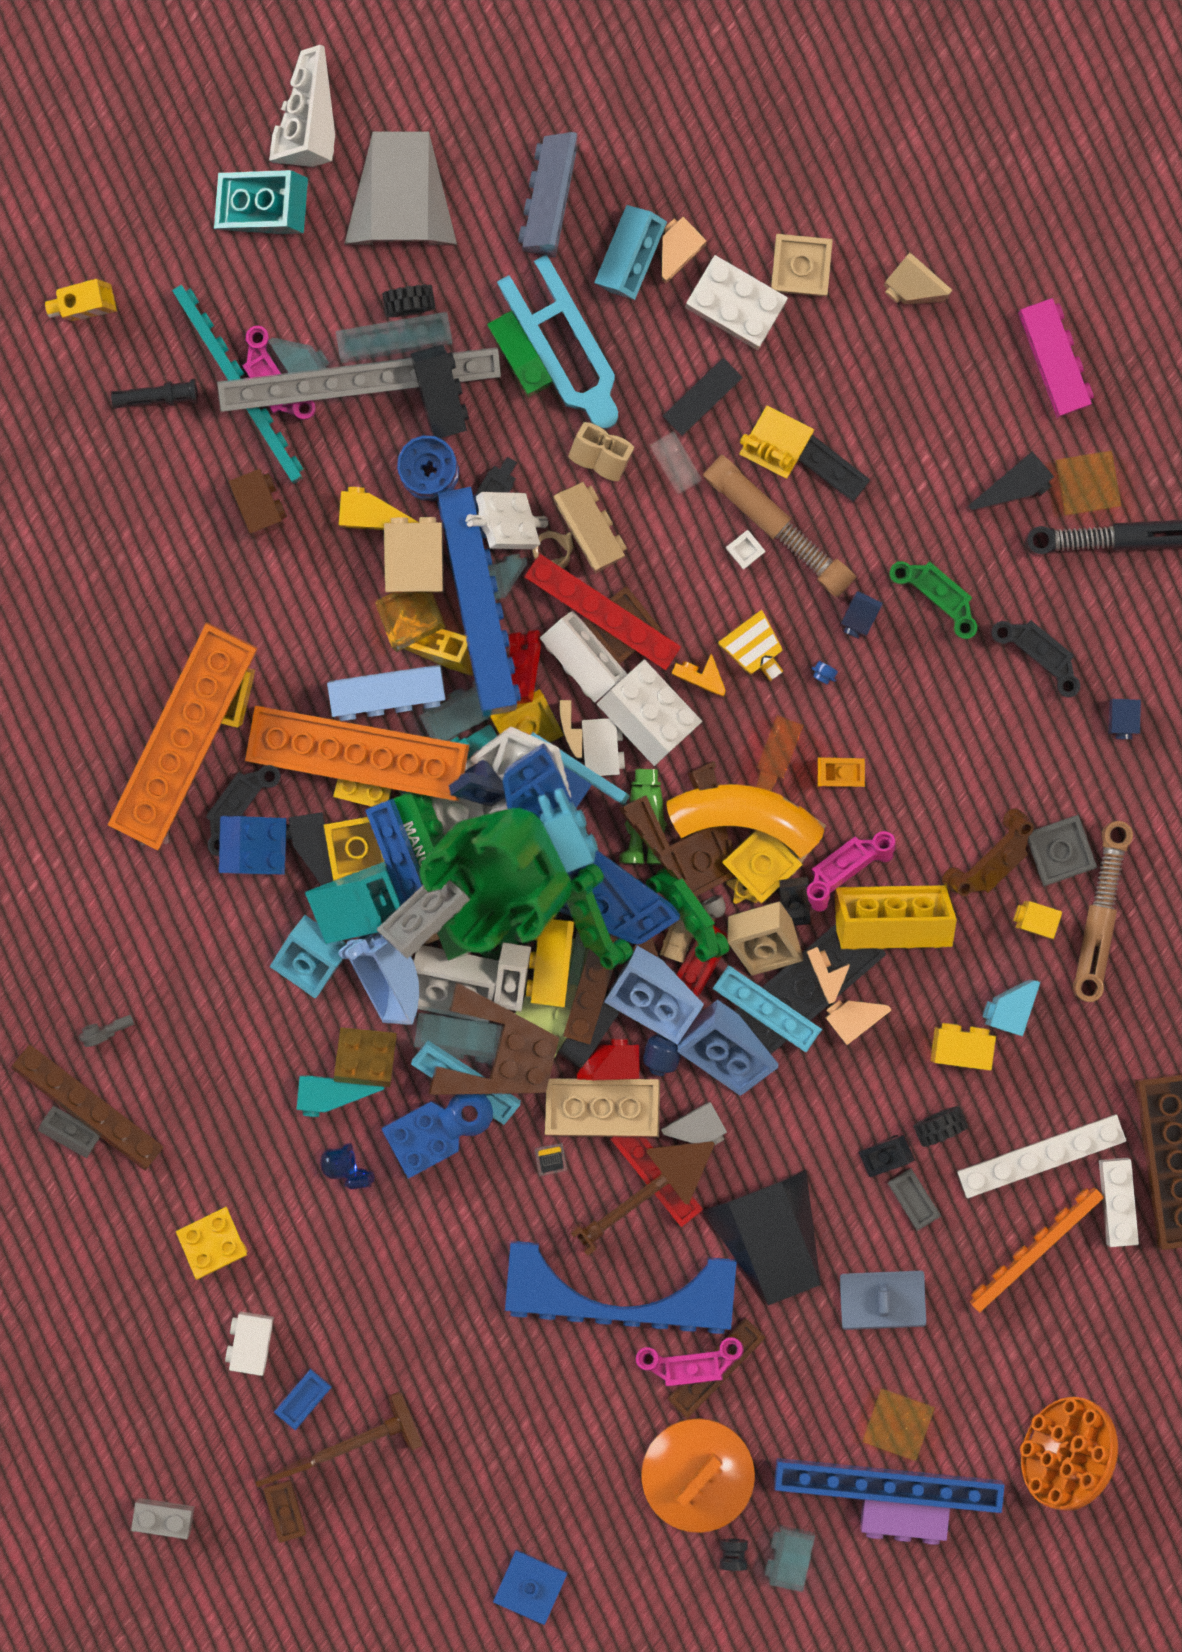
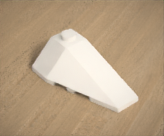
[269,45,335,167]

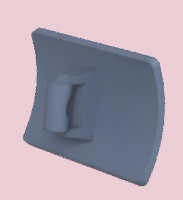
[840,1271,926,1330]

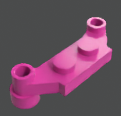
[242,326,316,420]
[807,831,896,911]
[636,1338,744,1387]

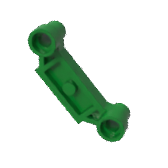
[889,561,977,639]
[567,863,633,970]
[646,868,729,962]

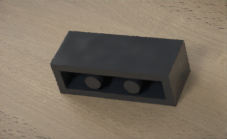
[410,344,469,439]

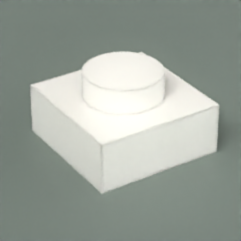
[726,530,766,570]

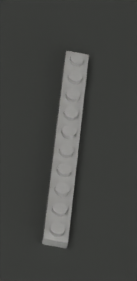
[217,347,501,412]

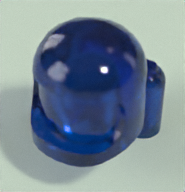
[320,1143,375,1190]

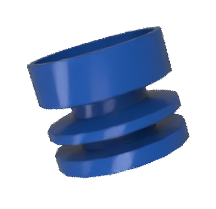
[397,435,460,501]

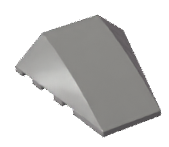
[345,132,457,245]

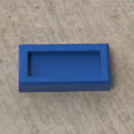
[274,1369,332,1430]

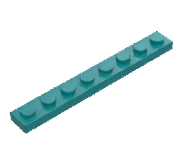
[172,284,304,484]

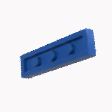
[365,799,423,906]

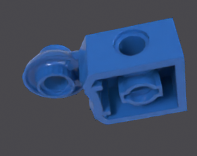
[381,1094,493,1179]

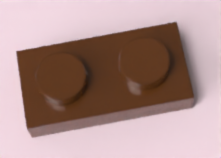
[263,1479,307,1543]

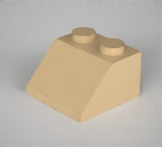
[728,902,803,975]

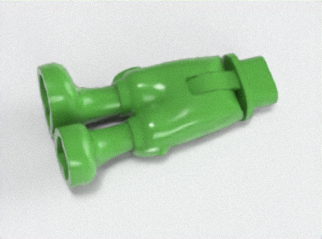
[619,769,667,865]

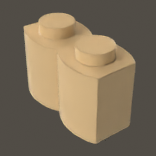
[568,422,634,481]

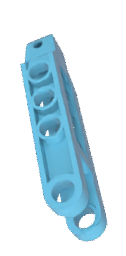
[497,254,618,430]

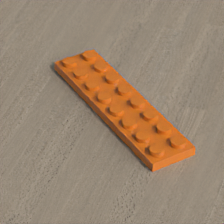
[108,622,258,850]
[245,706,469,801]

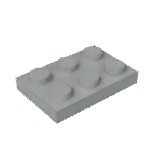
[376,880,470,959]

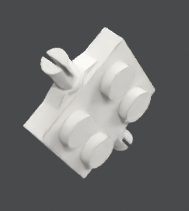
[466,492,548,549]

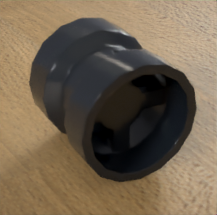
[720,1538,748,1571]

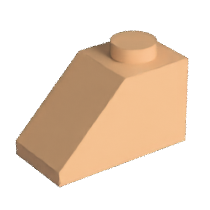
[662,217,707,284]
[825,999,891,1045]

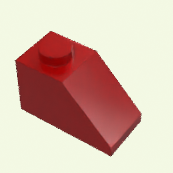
[577,1039,639,1080]

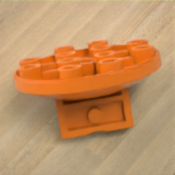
[1020,1397,1118,1511]
[642,1418,755,1533]

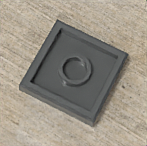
[1027,815,1097,886]

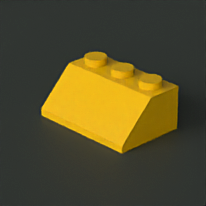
[526,919,574,1007]

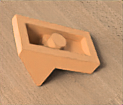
[806,947,850,1004]

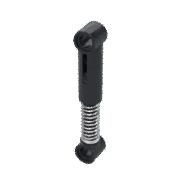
[1025,519,1182,556]

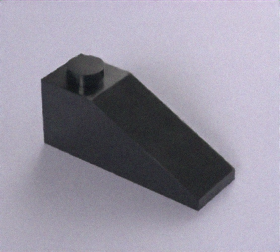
[965,451,1054,513]
[286,812,333,885]

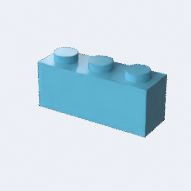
[594,205,667,300]

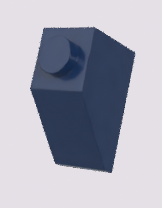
[840,591,883,639]

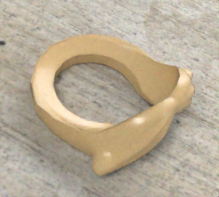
[533,531,573,569]

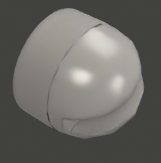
[701,895,726,918]

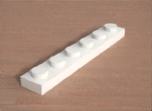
[957,1114,1126,1198]

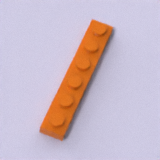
[970,1187,1104,1313]

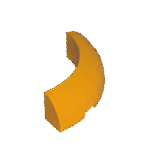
[667,785,824,859]

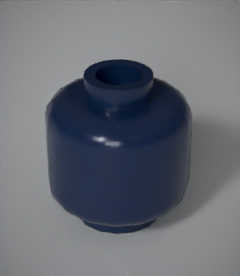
[643,1033,681,1076]

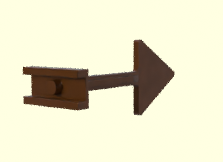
[571,1141,714,1256]
[255,1392,423,1487]

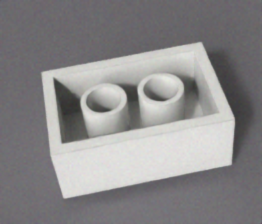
[685,255,788,350]
[597,659,702,766]

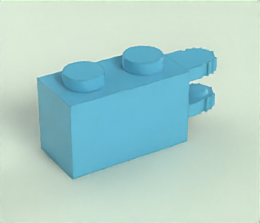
[538,788,598,872]

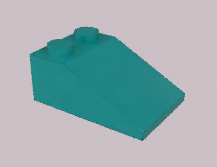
[214,170,308,234]

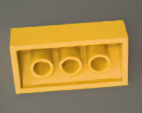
[835,885,957,950]

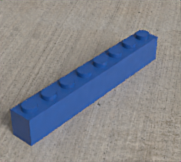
[437,487,521,717]
[774,1458,1005,1513]

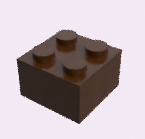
[229,468,287,538]

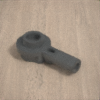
[78,1015,134,1047]

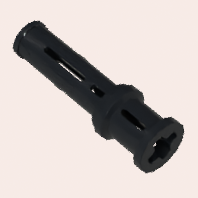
[111,378,198,409]

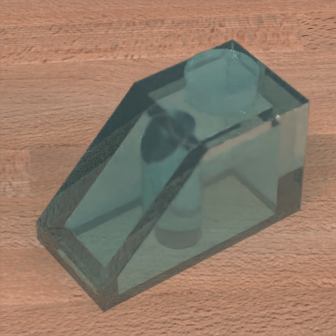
[268,337,330,373]

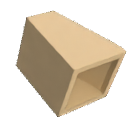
[384,517,444,593]

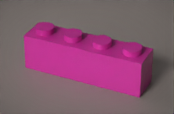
[1018,298,1094,418]

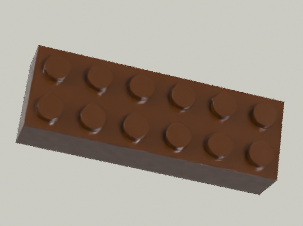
[1135,1073,1182,1250]

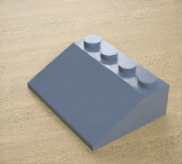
[518,132,577,257]

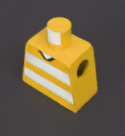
[45,279,117,321]
[718,610,783,681]

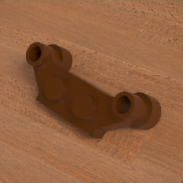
[942,808,1034,897]

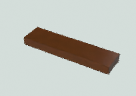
[667,1317,766,1419]

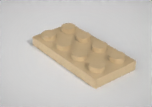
[545,1079,660,1137]

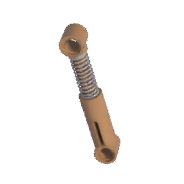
[702,454,857,598]
[1073,821,1133,1002]

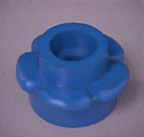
[811,660,838,685]

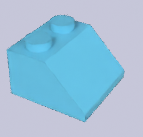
[270,915,347,999]
[983,979,1040,1036]

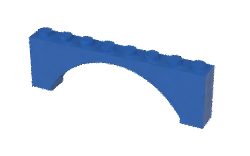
[505,1241,737,1334]

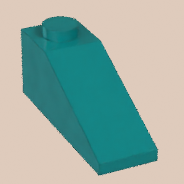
[296,1075,385,1117]

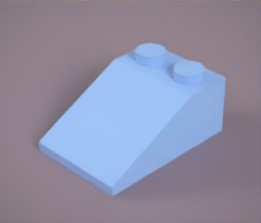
[604,946,704,1045]

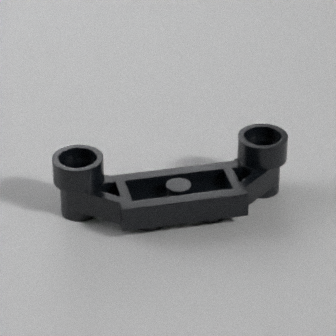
[991,620,1080,698]
[206,765,281,856]

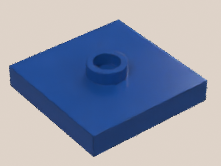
[493,1549,568,1625]

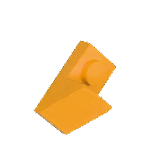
[671,654,726,697]
[818,758,865,787]

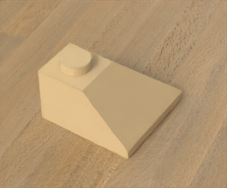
[884,253,952,304]

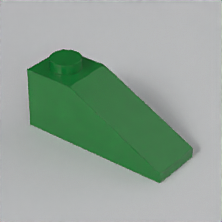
[487,310,553,398]

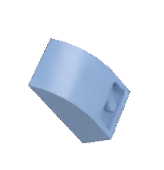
[339,933,419,1025]

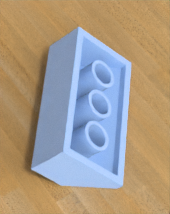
[327,665,446,721]

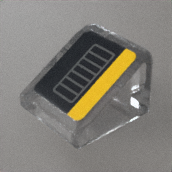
[535,1143,567,1176]

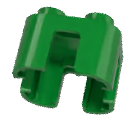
[420,808,572,952]

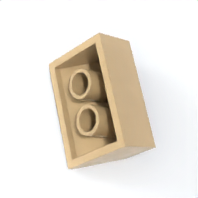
[553,482,627,574]

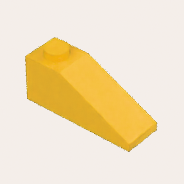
[339,487,419,530]
[389,616,473,676]

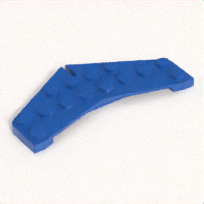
[503,743,680,944]

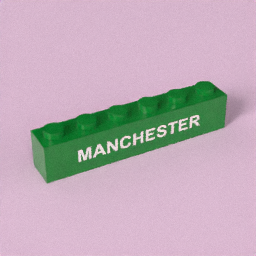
[394,792,471,961]

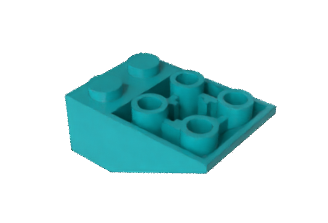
[305,861,401,944]

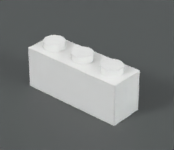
[540,610,628,703]
[1099,1158,1139,1247]

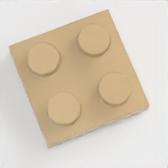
[771,234,833,297]

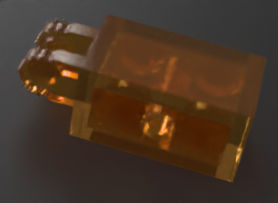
[756,715,804,791]

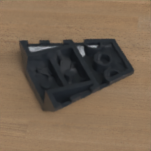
[702,1169,821,1306]

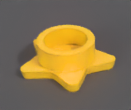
[727,879,758,904]

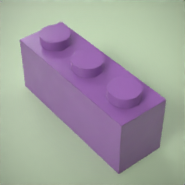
[860,1499,950,1544]

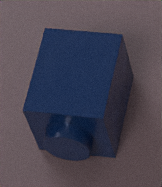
[1108,699,1141,740]

